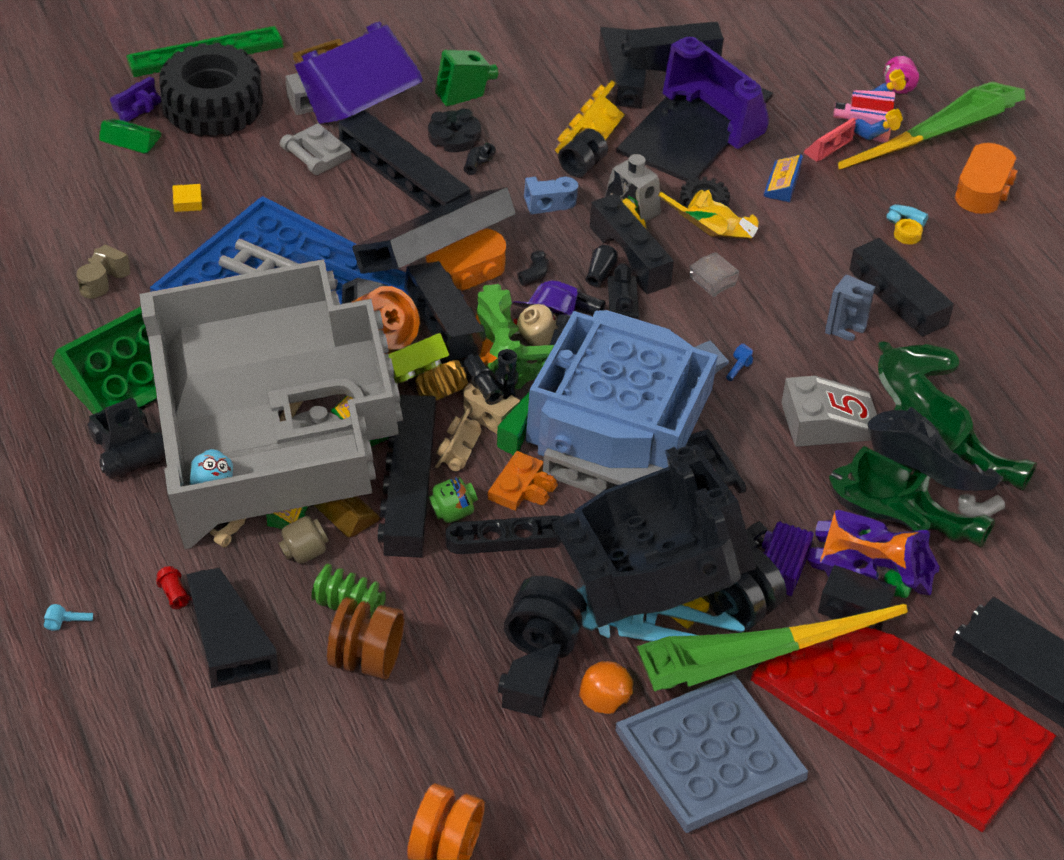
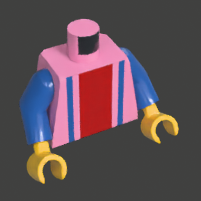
[833,69,906,143]

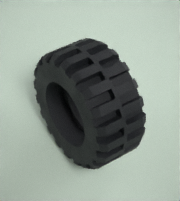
[159,43,263,137]

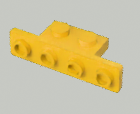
[555,80,625,153]

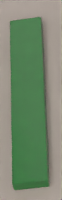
[126,26,283,77]

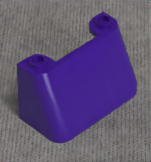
[294,21,424,124]
[662,37,769,149]

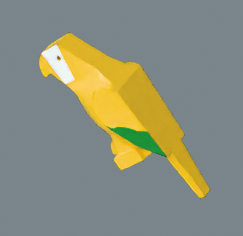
[658,190,759,239]

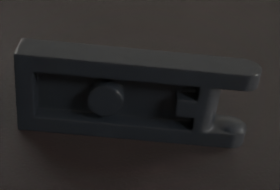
[686,429,746,494]

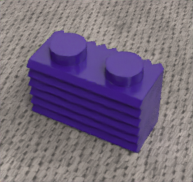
[762,521,814,596]

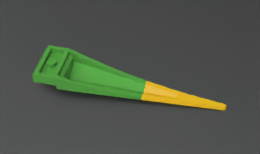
[838,82,1025,170]
[637,604,908,691]

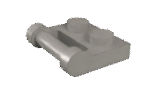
[280,123,351,175]

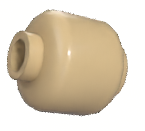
[517,304,558,346]

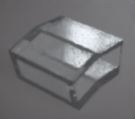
[690,252,739,297]

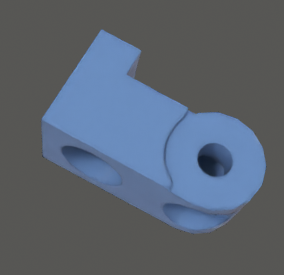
[524,177,578,214]

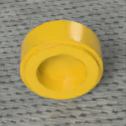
[894,219,923,244]

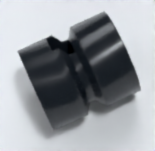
[558,128,608,178]

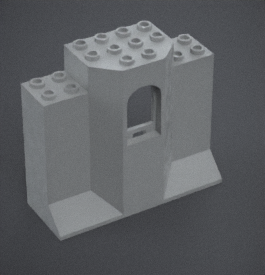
[139,259,403,549]

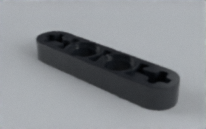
[445,515,561,554]

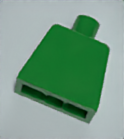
[435,50,498,107]

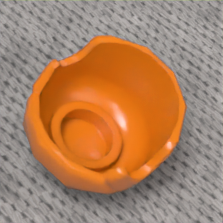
[579,661,634,714]

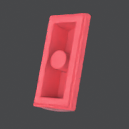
[804,118,856,162]

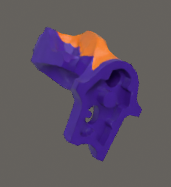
[807,510,940,595]

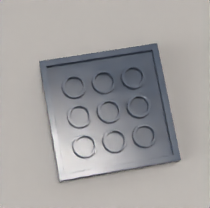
[616,674,808,833]

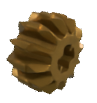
[415,360,468,401]

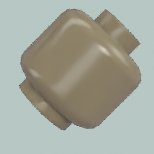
[279,516,329,564]

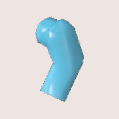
[886,204,929,227]

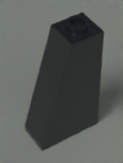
[622,21,724,72]
[599,27,647,108]
[187,568,278,688]

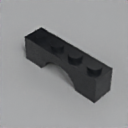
[589,194,674,295]

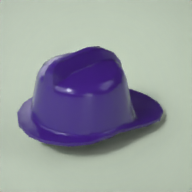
[512,280,578,316]

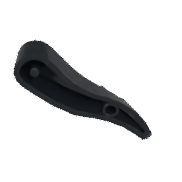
[868,407,1003,491]

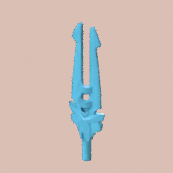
[583,605,745,641]

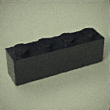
[849,238,954,337]
[404,261,486,360]

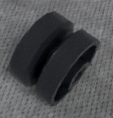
[704,546,787,631]
[504,576,588,659]

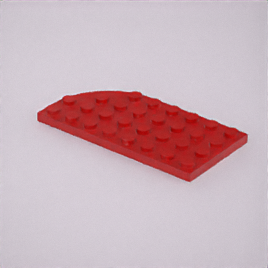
[751,627,1056,832]

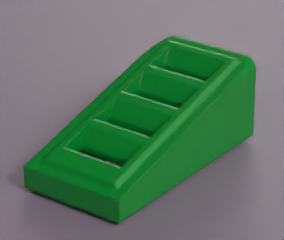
[497,393,529,455]

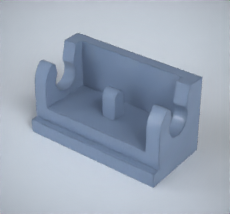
[825,274,875,341]

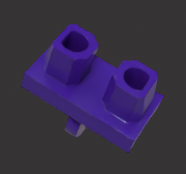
[110,77,161,122]

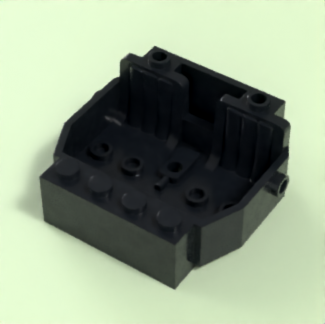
[551,445,756,628]

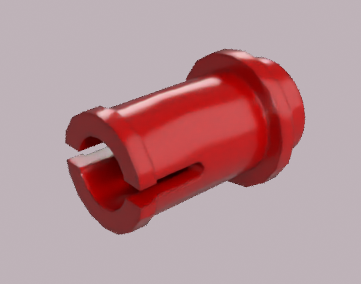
[156,566,190,609]

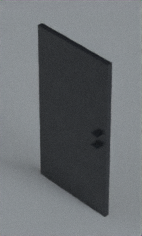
[616,88,773,182]

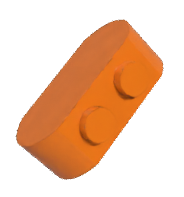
[955,143,1018,214]
[425,228,506,291]

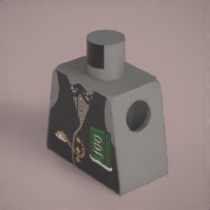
[605,154,661,222]

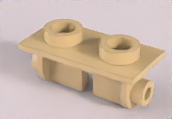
[435,409,481,471]

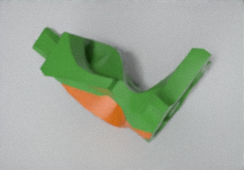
[475,284,554,389]

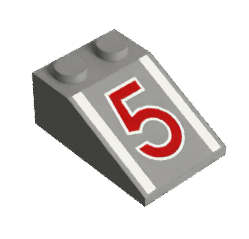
[781,376,877,447]

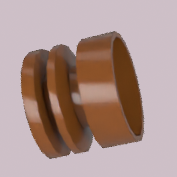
[327,597,405,680]

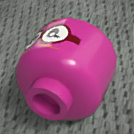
[883,56,919,94]

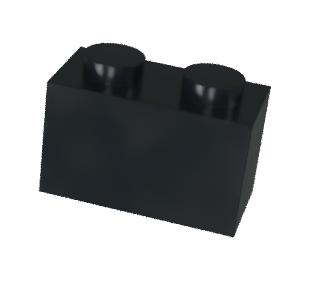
[818,565,897,631]

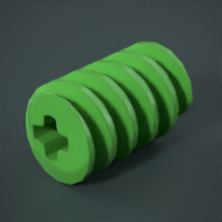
[311,564,386,617]

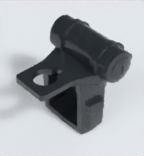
[87,398,166,479]

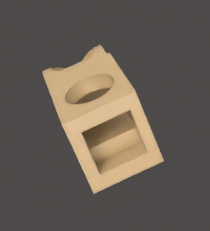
[463,383,520,434]

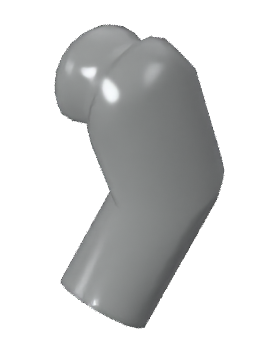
[958,493,1005,517]

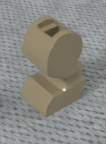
[76,244,131,299]

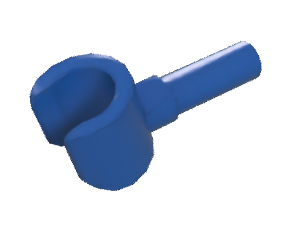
[726,344,753,381]

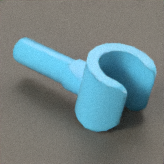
[44,604,93,631]

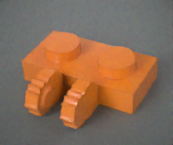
[488,451,558,511]

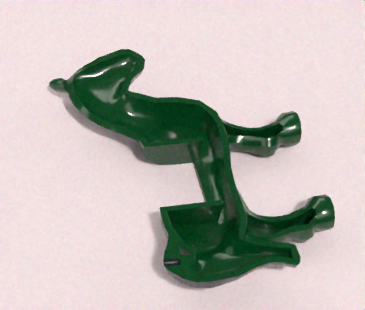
[829,341,1037,547]

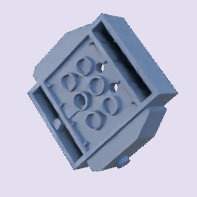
[526,310,718,468]

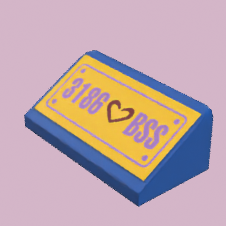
[763,155,803,202]

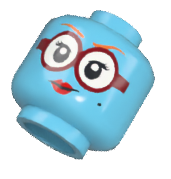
[190,450,233,485]

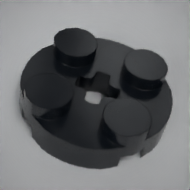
[428,108,481,152]

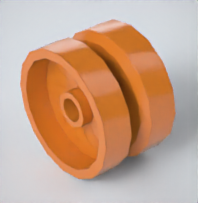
[352,286,420,354]
[407,783,485,860]

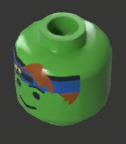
[429,477,478,523]

